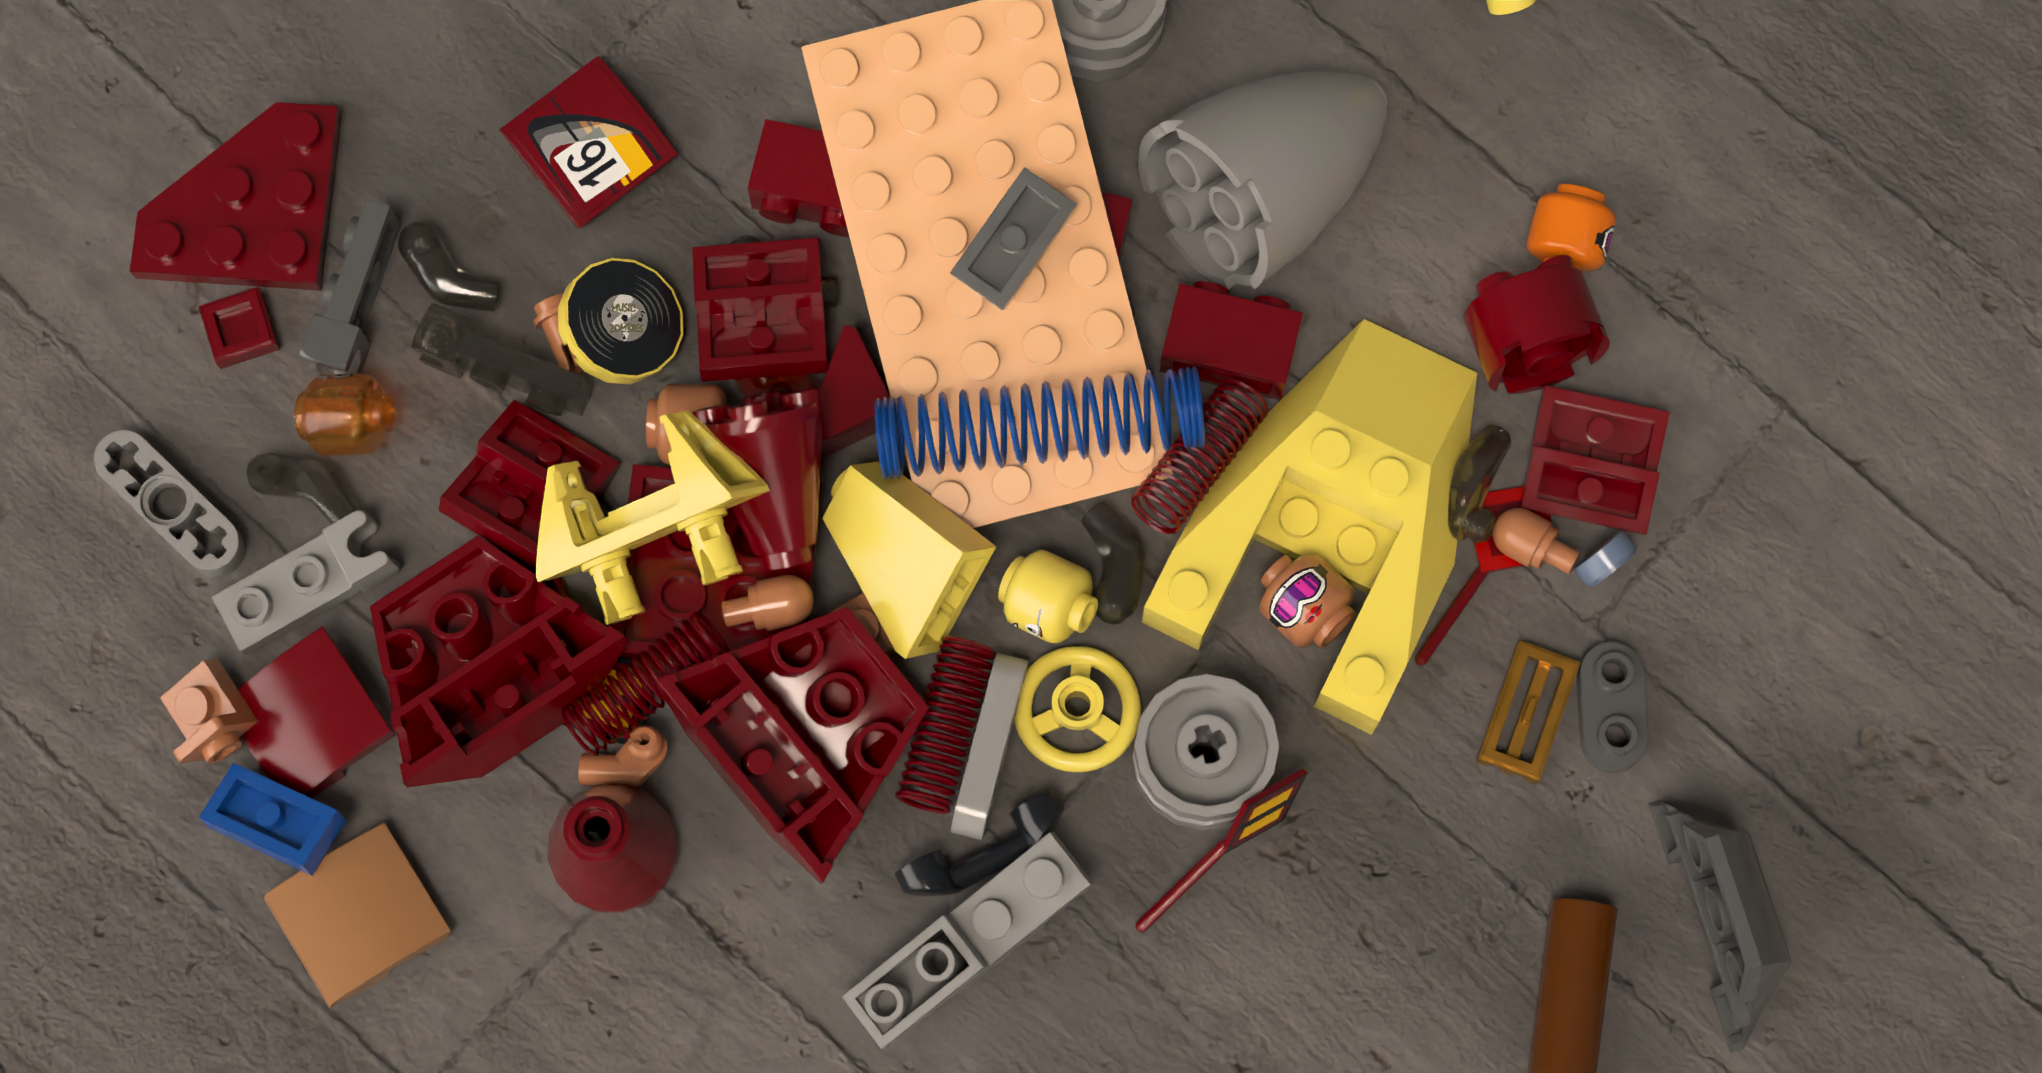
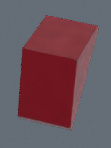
[819,325,890,459]

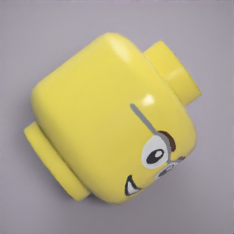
[998,549,1098,644]

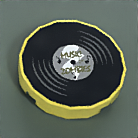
[558,258,683,385]

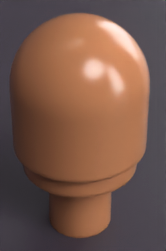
[1493,508,1581,575]
[722,575,814,631]

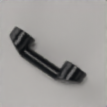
[894,789,1065,896]

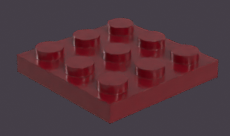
[611,464,824,664]

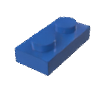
[199,763,346,876]

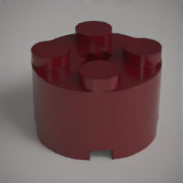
[1463,255,1610,394]

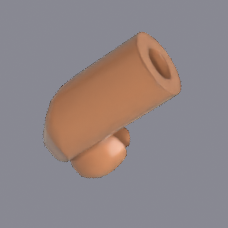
[578,725,668,788]

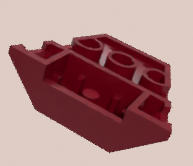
[370,536,628,788]
[654,607,929,884]

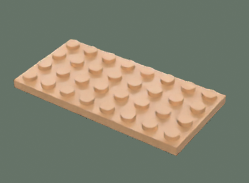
[801,0,1174,528]

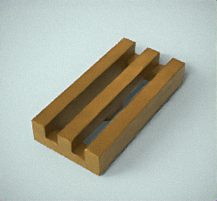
[1475,640,1581,784]

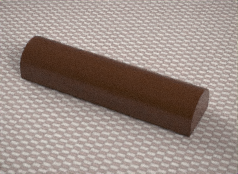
[1527,898,1618,1073]

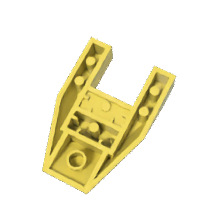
[1142,319,1477,735]

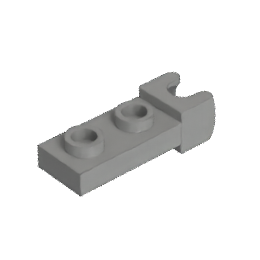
[212,510,401,655]

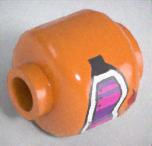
[1526,184,1616,272]

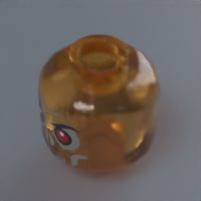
[294,373,395,456]

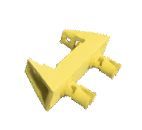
[536,410,770,625]

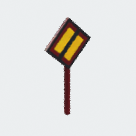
[1135,768,1308,932]

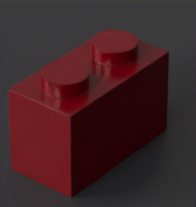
[1159,281,1303,400]

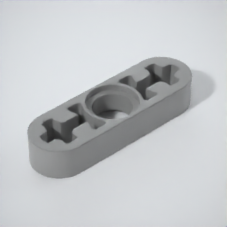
[93,430,246,577]
[951,653,1029,841]

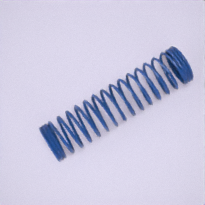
[874,366,1205,480]

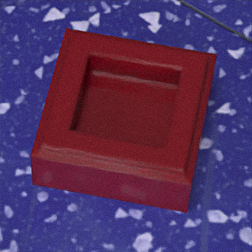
[198,287,281,369]

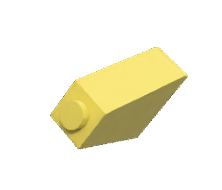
[822,461,996,659]

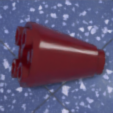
[692,387,823,570]
[548,784,677,913]

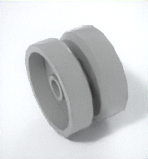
[1052,0,1168,82]
[1132,674,1279,830]

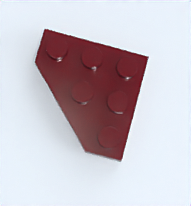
[130,102,342,291]

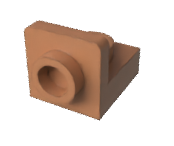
[160,659,258,764]

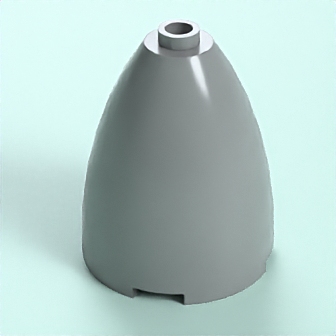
[1138,70,1388,290]

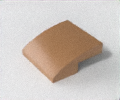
[263,823,451,1008]

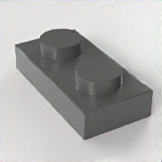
[950,167,1077,311]

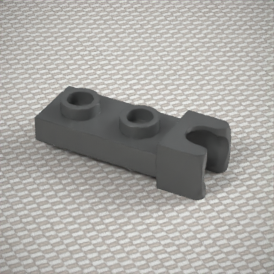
[299,199,401,383]

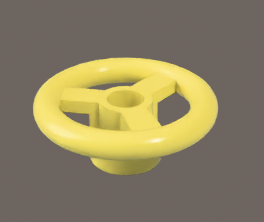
[1014,646,1141,772]

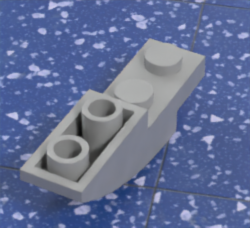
[842,832,1094,1049]

